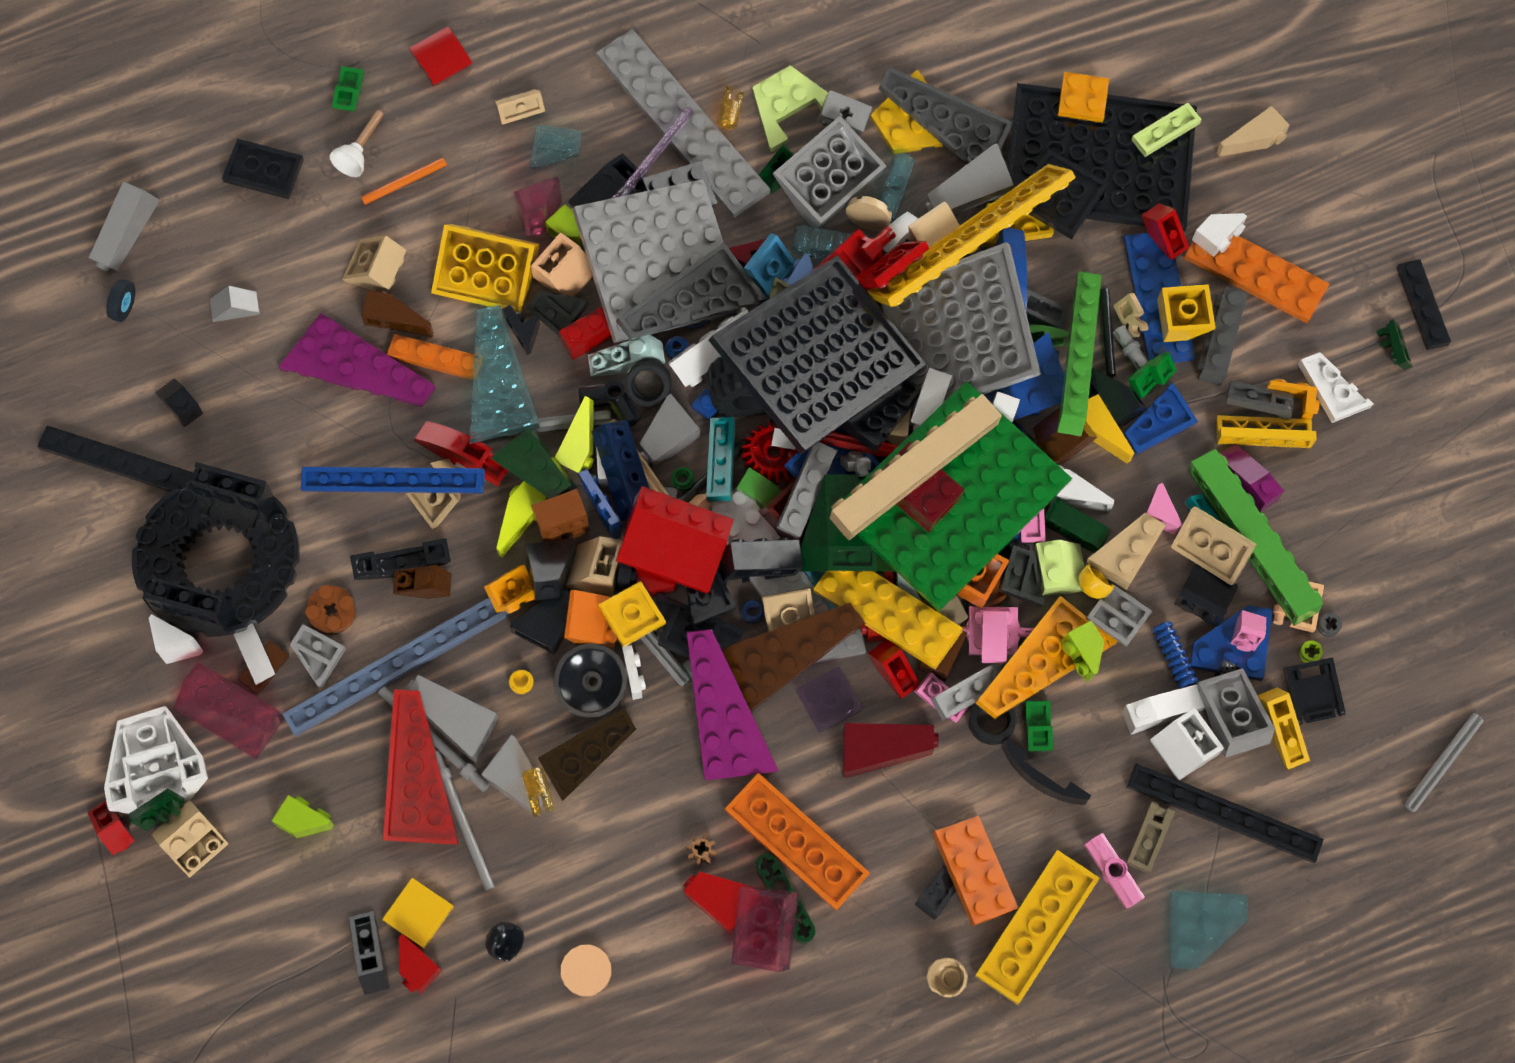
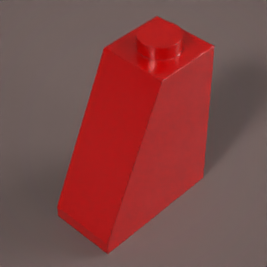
[683,872,763,935]

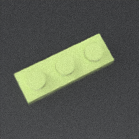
[1132,103,1202,157]

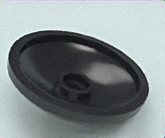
[554,643,628,718]

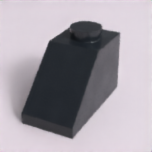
[155,378,203,428]

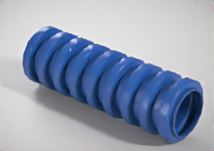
[1152,622,1198,689]

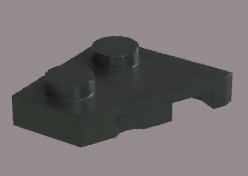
[526,290,590,337]
[998,545,1045,607]

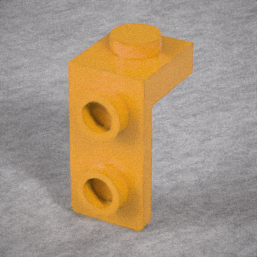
[1266,379,1320,419]

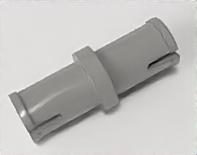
[1112,325,1149,370]

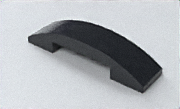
[350,538,451,580]
[1002,739,1092,805]

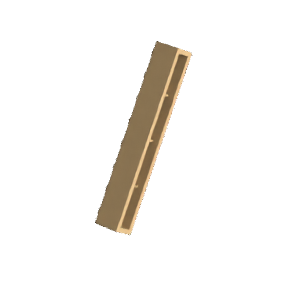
[830,394,1002,540]

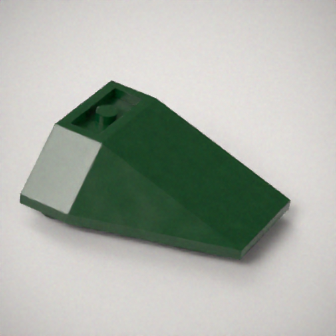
[800,474,896,572]

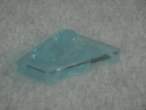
[529,125,583,170]

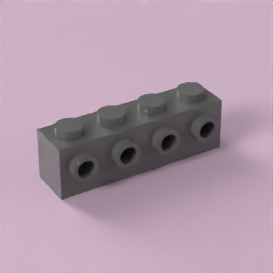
[1197,286,1248,386]

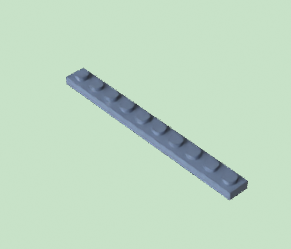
[283,598,512,737]

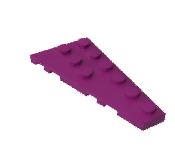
[279,313,436,407]
[687,629,779,781]

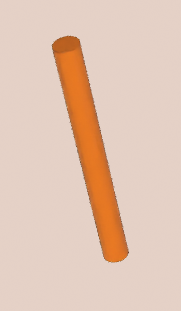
[361,157,447,205]

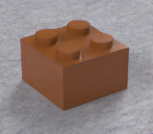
[531,489,590,542]

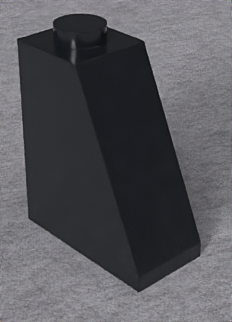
[526,538,575,601]
[510,589,572,655]

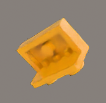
[484,564,535,614]

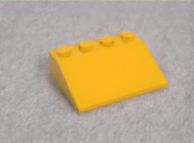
[431,224,540,314]

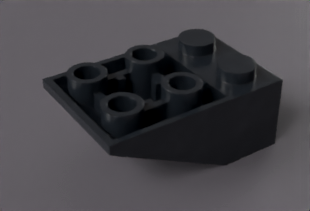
[568,153,646,208]

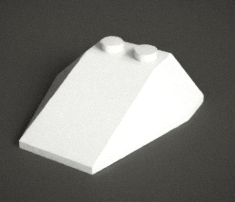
[104,706,208,814]

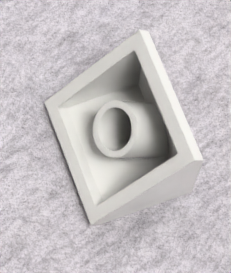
[149,614,203,664]

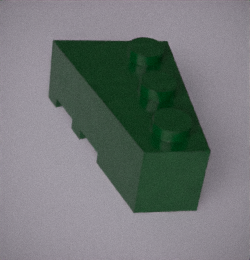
[491,428,577,498]

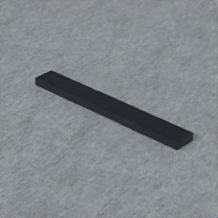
[1126,763,1324,863]

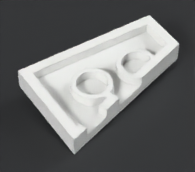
[1298,352,1374,423]

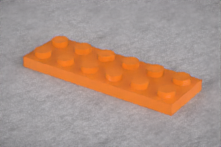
[1184,236,1330,324]
[724,773,870,911]

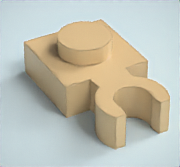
[1113,293,1149,337]

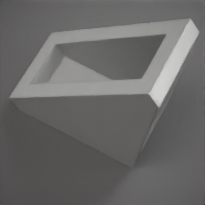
[210,286,260,322]

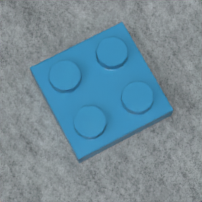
[744,233,795,299]

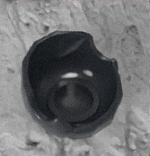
[485,922,524,962]

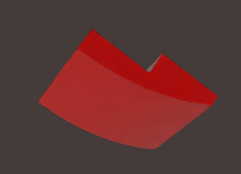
[409,26,472,86]

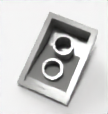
[1197,668,1275,758]

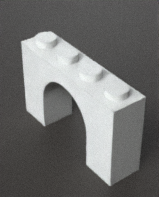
[909,368,1020,431]

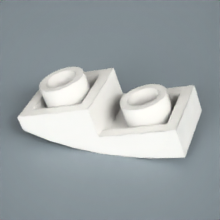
[883,211,919,252]

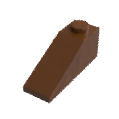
[361,290,434,337]

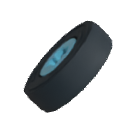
[106,279,136,322]

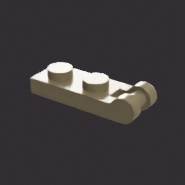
[1126,801,1175,874]

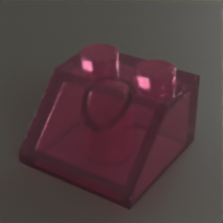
[514,176,562,236]

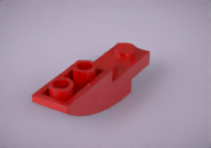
[414,421,508,487]

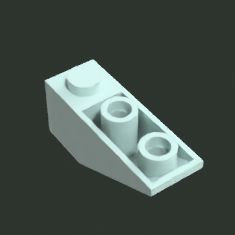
[588,334,665,377]

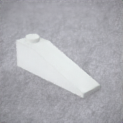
[1122,684,1205,735]

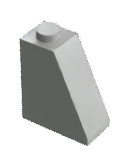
[640,394,700,470]
[481,735,547,814]

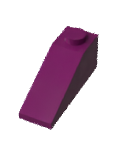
[1220,443,1284,512]

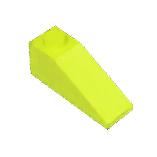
[555,396,594,473]
[496,481,547,558]

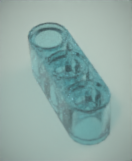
[791,225,851,259]

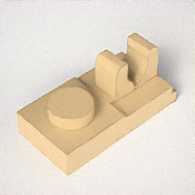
[495,89,545,125]

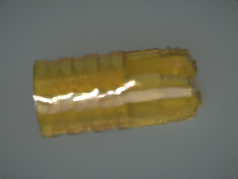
[717,86,744,130]
[521,767,554,817]

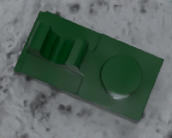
[1377,319,1413,370]
[128,788,185,831]

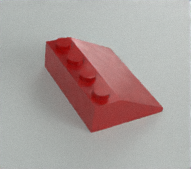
[616,486,734,594]

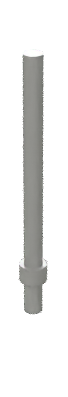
[378,686,490,792]
[436,751,495,891]

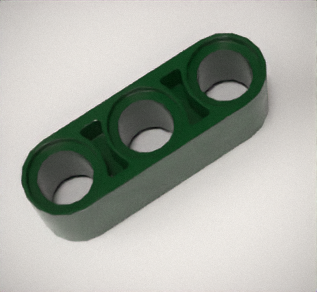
[1044,498,1111,553]

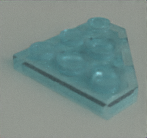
[1170,891,1248,969]

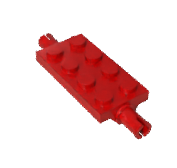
[810,226,896,277]

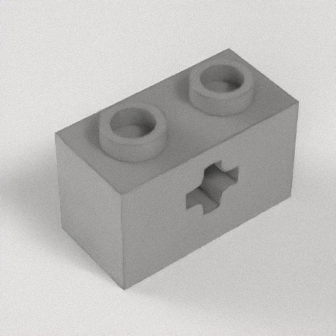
[817,90,872,137]

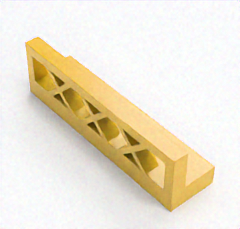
[1216,415,1317,448]

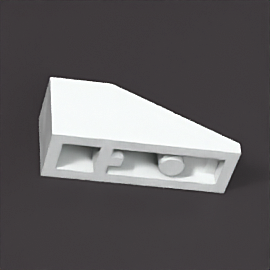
[1055,465,1114,512]

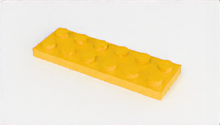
[813,571,963,670]
[975,850,1100,1005]

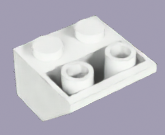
[1150,708,1224,781]

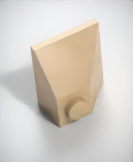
[406,459,461,530]

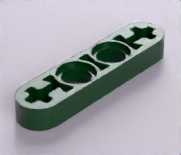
[756,853,815,944]

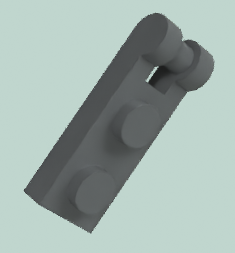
[1226,381,1294,420]

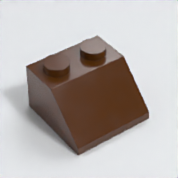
[1033,407,1098,466]

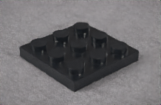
[1029,149,1109,239]

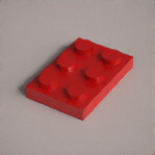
[855,241,930,290]

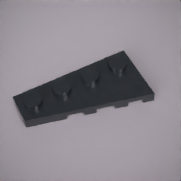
[840,379,921,453]

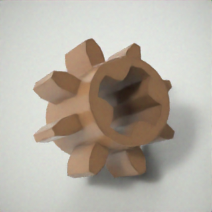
[686,834,717,867]

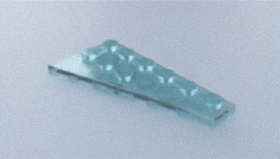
[470,305,539,444]

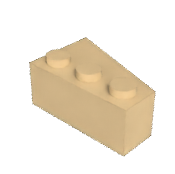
[1085,513,1166,592]

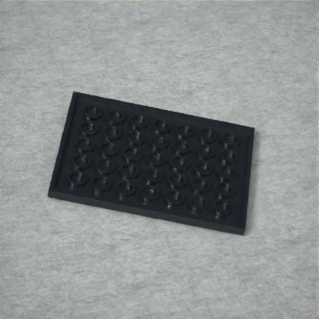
[1007,83,1197,232]
[708,256,927,454]

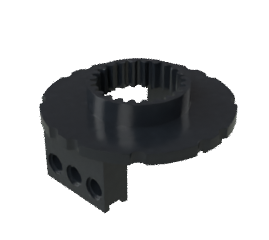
[132,462,300,637]

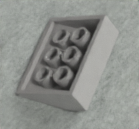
[773,116,886,231]

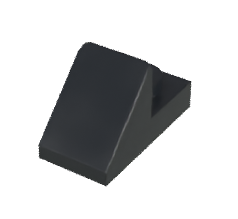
[502,305,540,355]

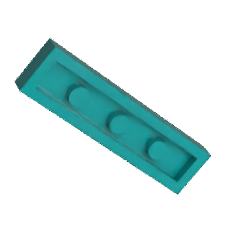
[706,417,735,502]

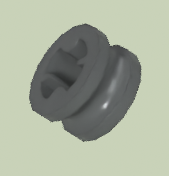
[1318,613,1342,637]

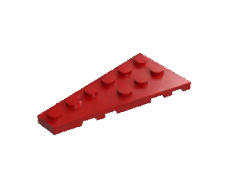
[383,690,459,845]

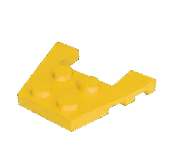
[870,70,943,154]

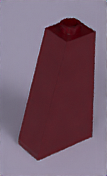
[843,723,939,777]

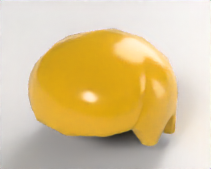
[1078,564,1114,599]

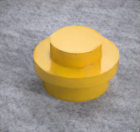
[509,670,534,694]

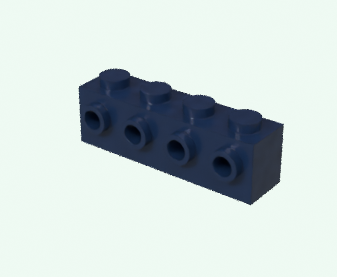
[591,420,650,522]

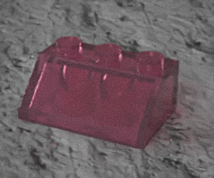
[731,887,799,972]

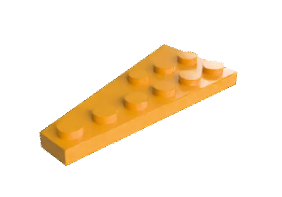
[976,596,1118,719]

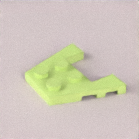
[752,66,828,152]

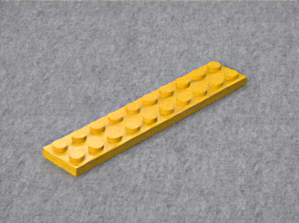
[867,164,1075,307]

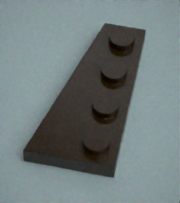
[538,708,636,802]

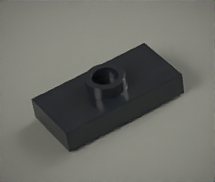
[914,865,956,920]

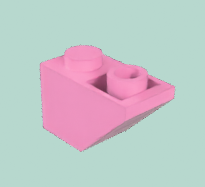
[1231,610,1266,652]

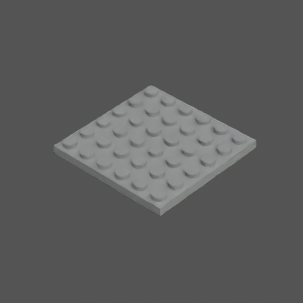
[572,179,740,343]
[882,242,1041,420]

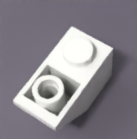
[1192,213,1247,257]

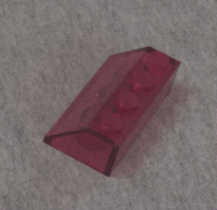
[174,661,285,760]

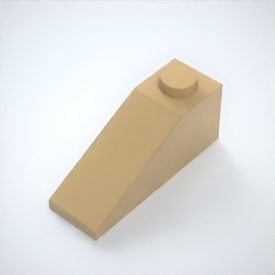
[1216,106,1290,156]

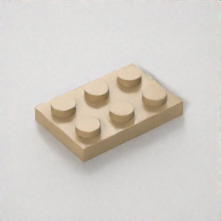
[1171,506,1257,586]

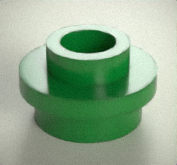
[671,467,695,491]

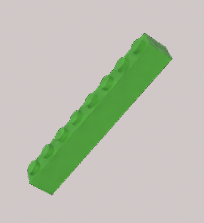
[1057,271,1102,436]
[1188,449,1323,626]

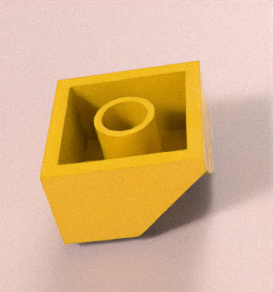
[1157,284,1216,342]

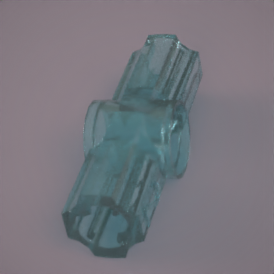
[880,153,915,222]

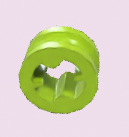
[1298,640,1323,663]

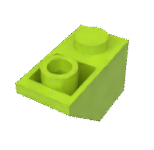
[545,204,583,246]
[1061,620,1105,682]
[272,795,334,838]

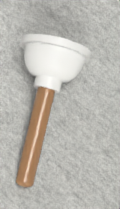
[330,110,383,177]

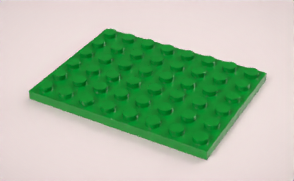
[844,381,1073,612]

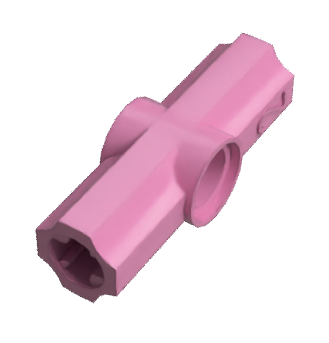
[1084,833,1145,909]

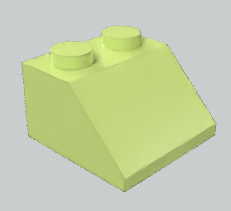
[1034,540,1085,597]

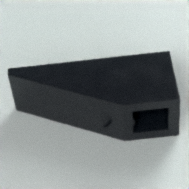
[1090,367,1147,425]

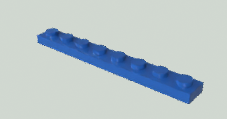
[301,467,485,494]

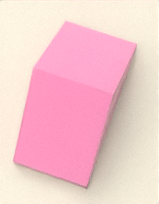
[1146,483,1182,534]

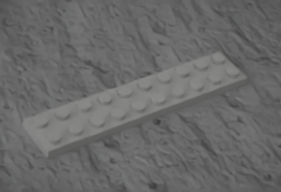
[596,29,770,218]

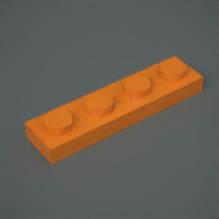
[387,334,485,382]

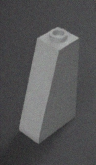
[925,144,1014,215]
[89,181,160,272]
[406,675,499,762]

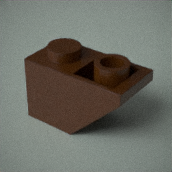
[393,565,452,599]

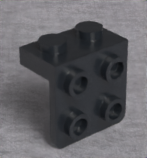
[1174,564,1238,626]

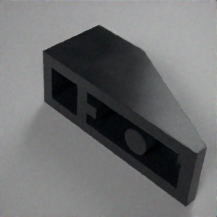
[349,911,390,995]

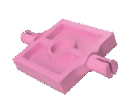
[961,606,1034,657]

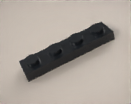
[1396,259,1451,350]

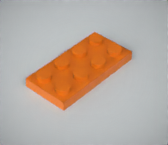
[932,816,1019,927]

